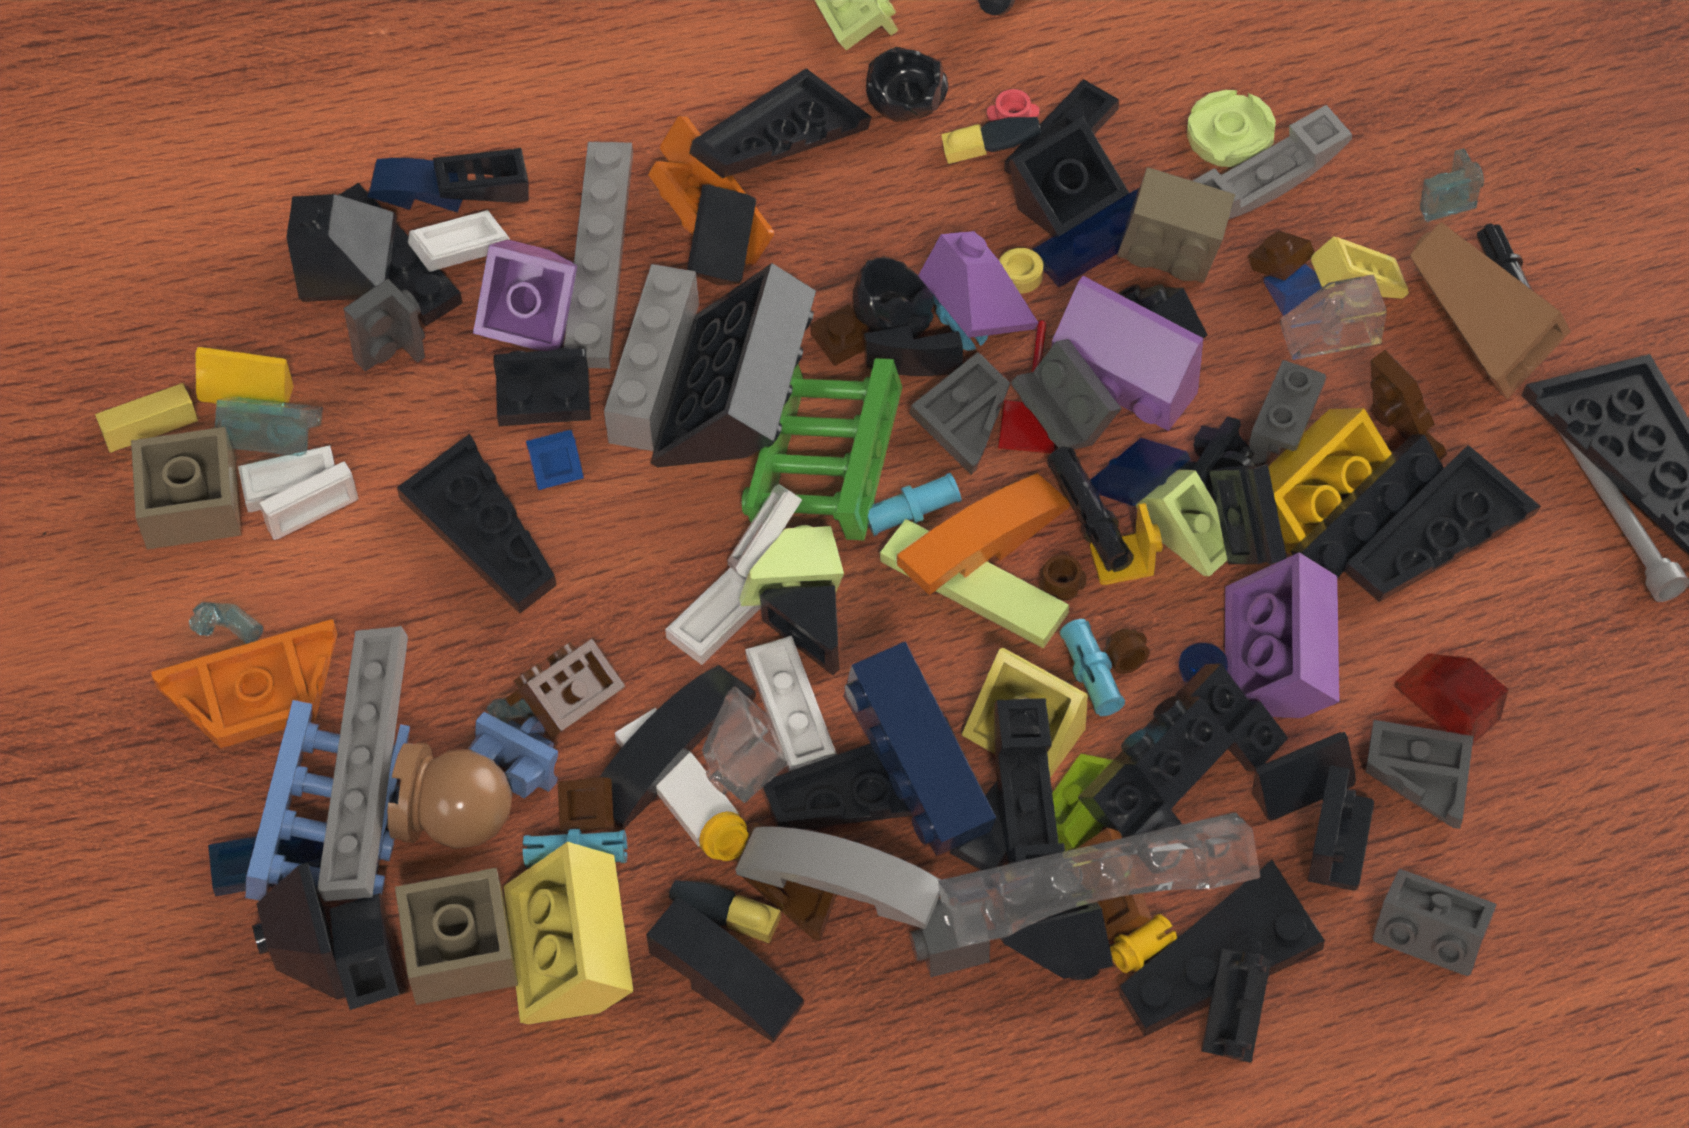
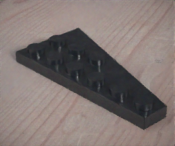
[1521,354,1689,554]

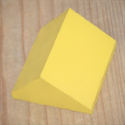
[962,648,1088,778]

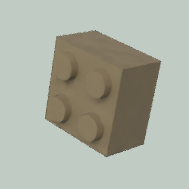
[1117,167,1235,283]
[131,427,242,549]
[395,868,518,1005]

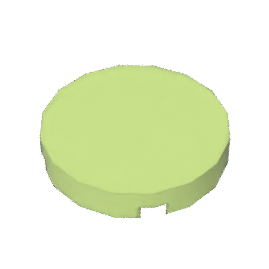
[1187,90,1276,168]

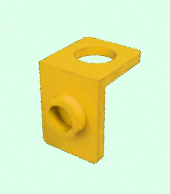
[1090,503,1163,585]

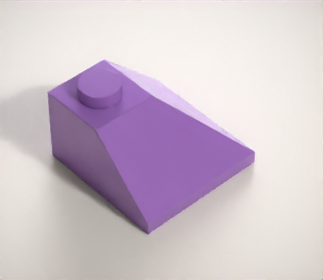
[918,231,1038,338]
[473,239,578,351]

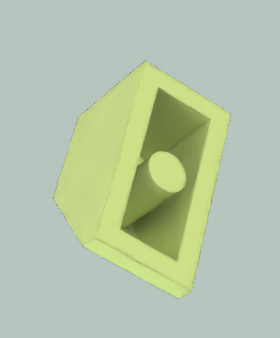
[1131,470,1227,576]
[739,525,844,606]

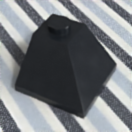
[286,194,397,302]
[252,863,346,999]
[980,879,1114,980]

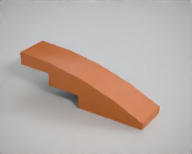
[897,473,1070,595]

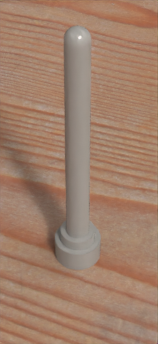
[1558,431,1689,602]

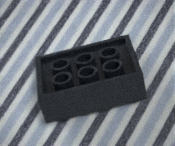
[650,263,816,468]

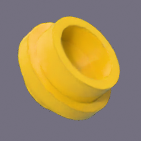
[699,811,749,861]

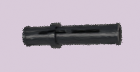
[1047,447,1134,572]

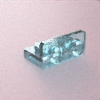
[215,397,323,456]

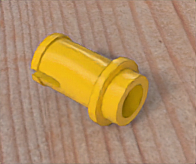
[1110,914,1177,973]

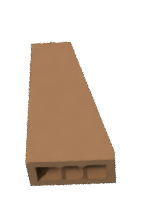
[1410,222,1571,399]

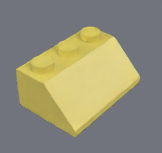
[503,842,633,1024]

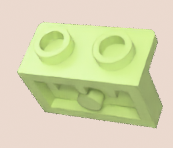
[815,0,898,50]

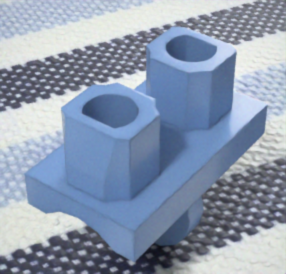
[468,712,558,798]

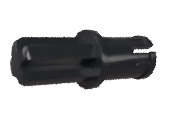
[1476,223,1534,291]

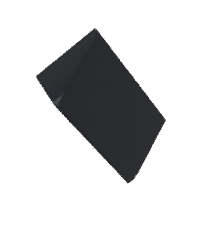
[687,184,756,285]
[1252,732,1356,821]

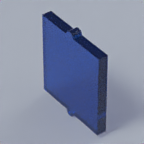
[1090,438,1191,506]

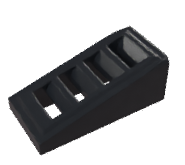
[433,148,529,202]

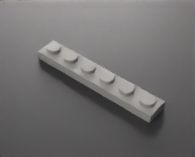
[564,142,633,369]
[317,626,408,901]

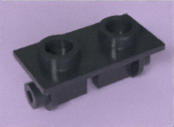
[1201,949,1271,1063]

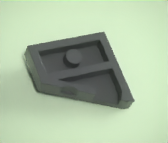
[1366,720,1474,829]

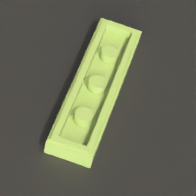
[880,519,1069,649]

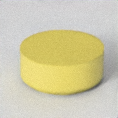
[999,248,1043,294]

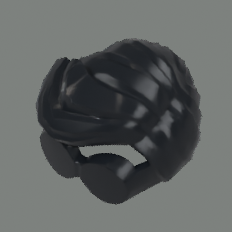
[866,47,949,122]
[852,256,934,338]

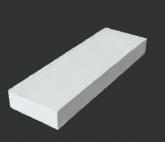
[745,636,837,772]
[615,708,739,847]

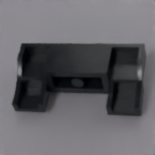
[1078,664,1288,874]

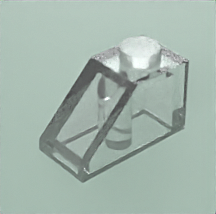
[1280,274,1387,360]
[702,687,788,803]

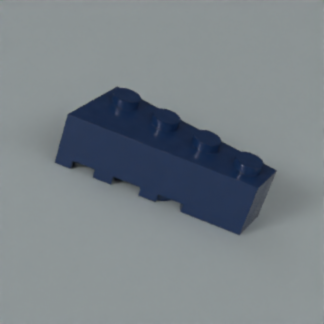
[843,641,996,856]

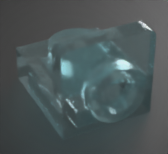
[1420,148,1484,222]

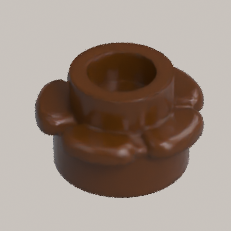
[1039,555,1086,600]
[1103,629,1150,674]

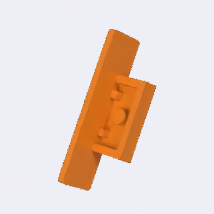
[648,116,774,265]

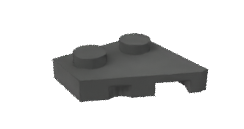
[909,352,1010,475]

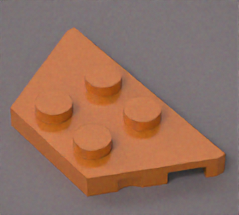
[151,619,338,749]

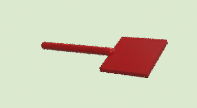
[998,320,1055,454]

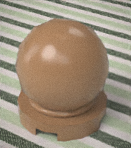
[387,742,512,849]

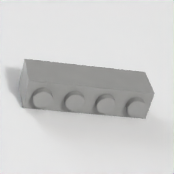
[604,264,699,451]

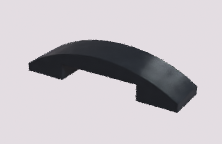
[600,665,756,829]
[994,698,1070,898]

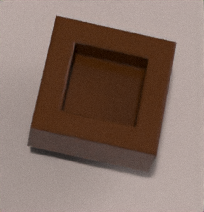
[1248,230,1314,281]
[810,304,870,366]
[557,777,614,833]

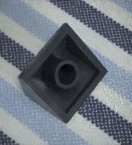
[1009,116,1129,238]

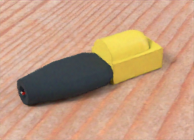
[941,117,1041,164]
[669,880,781,943]

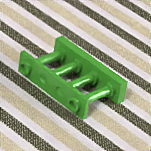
[742,358,903,541]

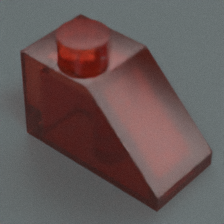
[1394,653,1509,745]

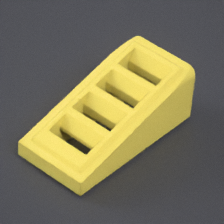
[1311,236,1409,299]

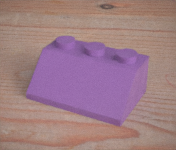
[1051,276,1203,431]
[1225,553,1339,718]

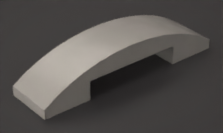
[1193,105,1352,219]
[735,827,944,929]

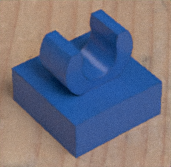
[526,430,584,490]

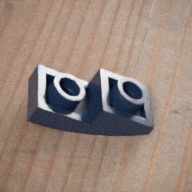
[367,158,468,213]

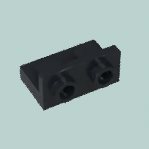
[493,347,591,427]
[1308,765,1374,891]

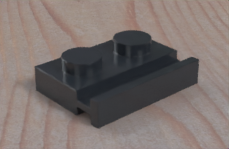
[1209,465,1287,564]

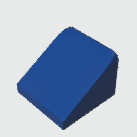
[1264,264,1326,316]

